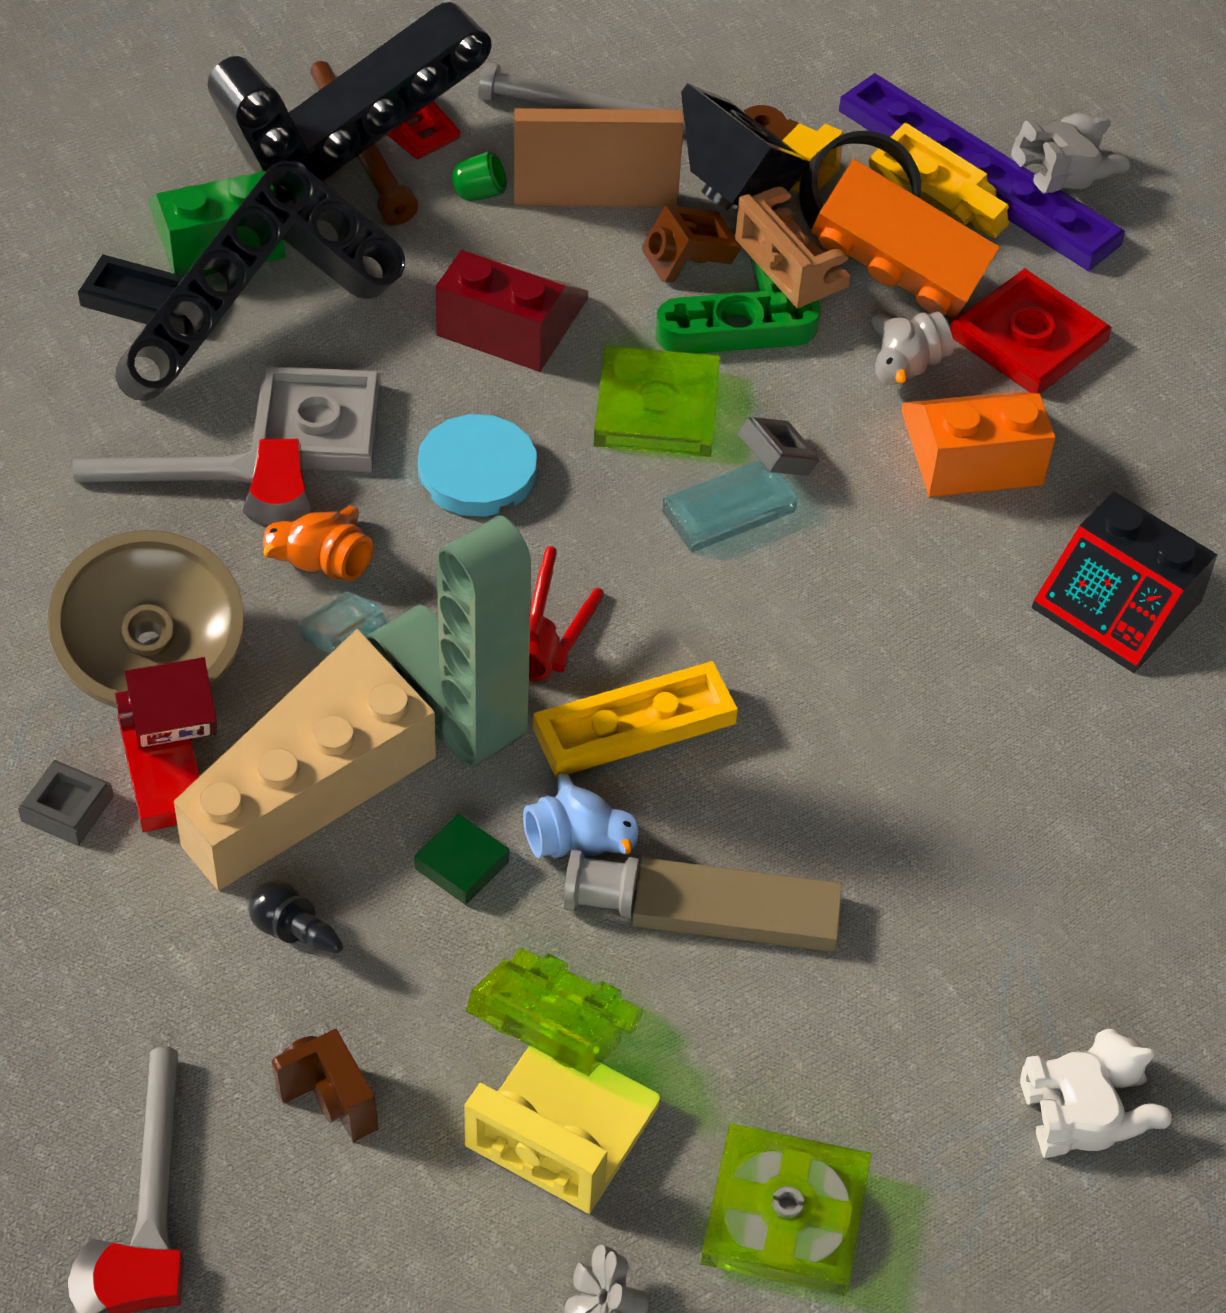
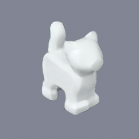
[1020,1029,1172,1158]

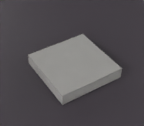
[251,366,381,472]

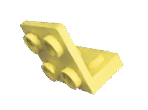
[464,1033,660,1215]

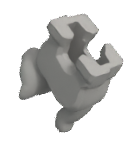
[1011,113,1130,194]

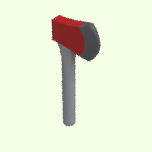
[73,439,313,527]
[68,1047,184,1313]

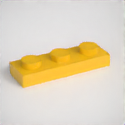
[533,661,738,778]

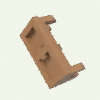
[735,187,850,309]

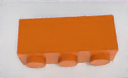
[811,158,1000,320]

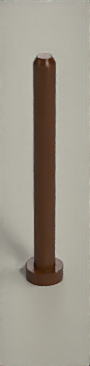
[311,60,419,225]

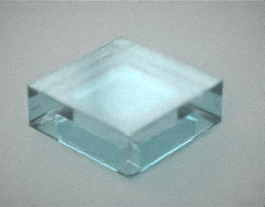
[298,591,387,654]

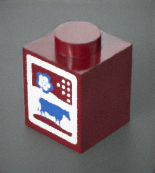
[115,657,217,749]

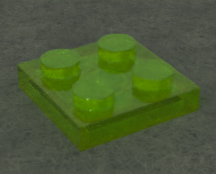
[594,345,720,457]

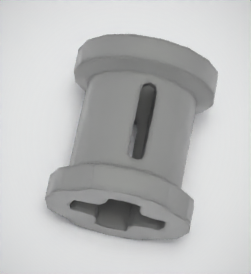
[564,850,640,918]

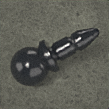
[248,881,343,954]

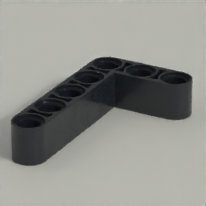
[207,2,492,201]
[115,160,405,401]

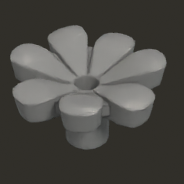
[564,1244,649,1313]

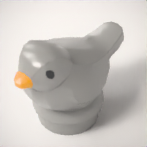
[871,311,954,385]

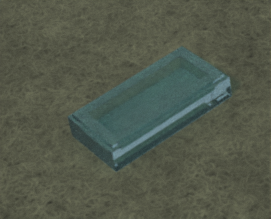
[662,461,798,553]

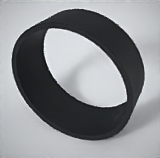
[799,131,921,238]

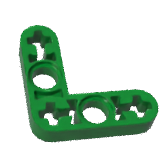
[655,218,820,354]

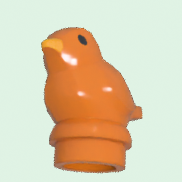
[263,505,373,582]

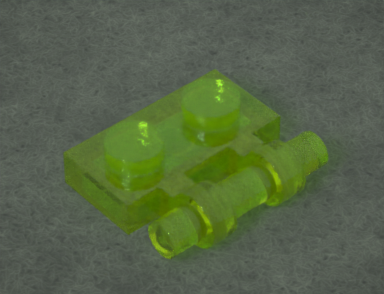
[466,947,643,1076]

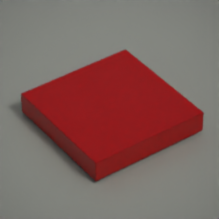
[950,268,1112,394]

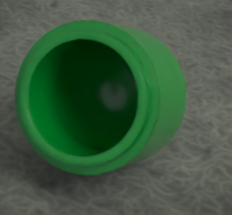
[452,151,507,201]

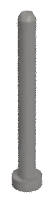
[478,61,686,135]

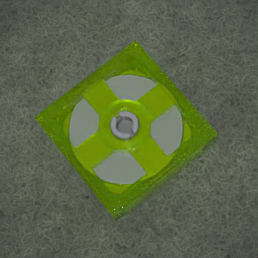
[700,1123,872,1296]

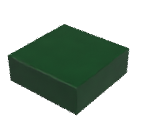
[414,813,509,905]

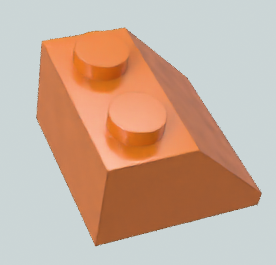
[901,391,1056,497]

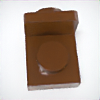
[642,205,742,283]
[271,1028,379,1142]

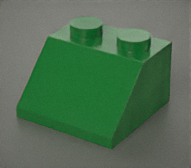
[148,171,285,276]

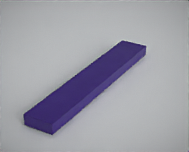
[839,73,1125,272]

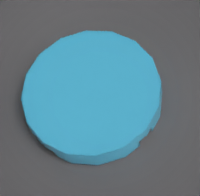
[418,414,537,517]

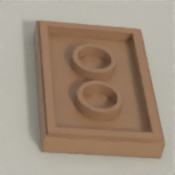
[513,108,684,207]

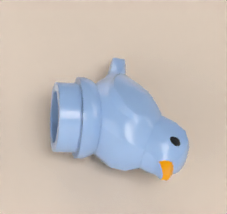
[523,773,639,858]

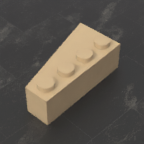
[174,629,436,891]

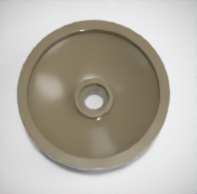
[47,530,244,708]

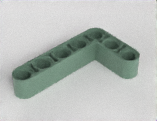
[365,515,531,768]

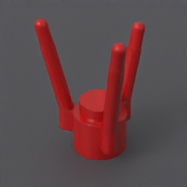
[529,546,604,681]

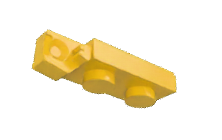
[868,123,1010,238]

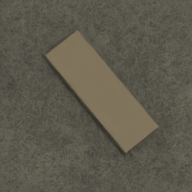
[632,857,842,952]

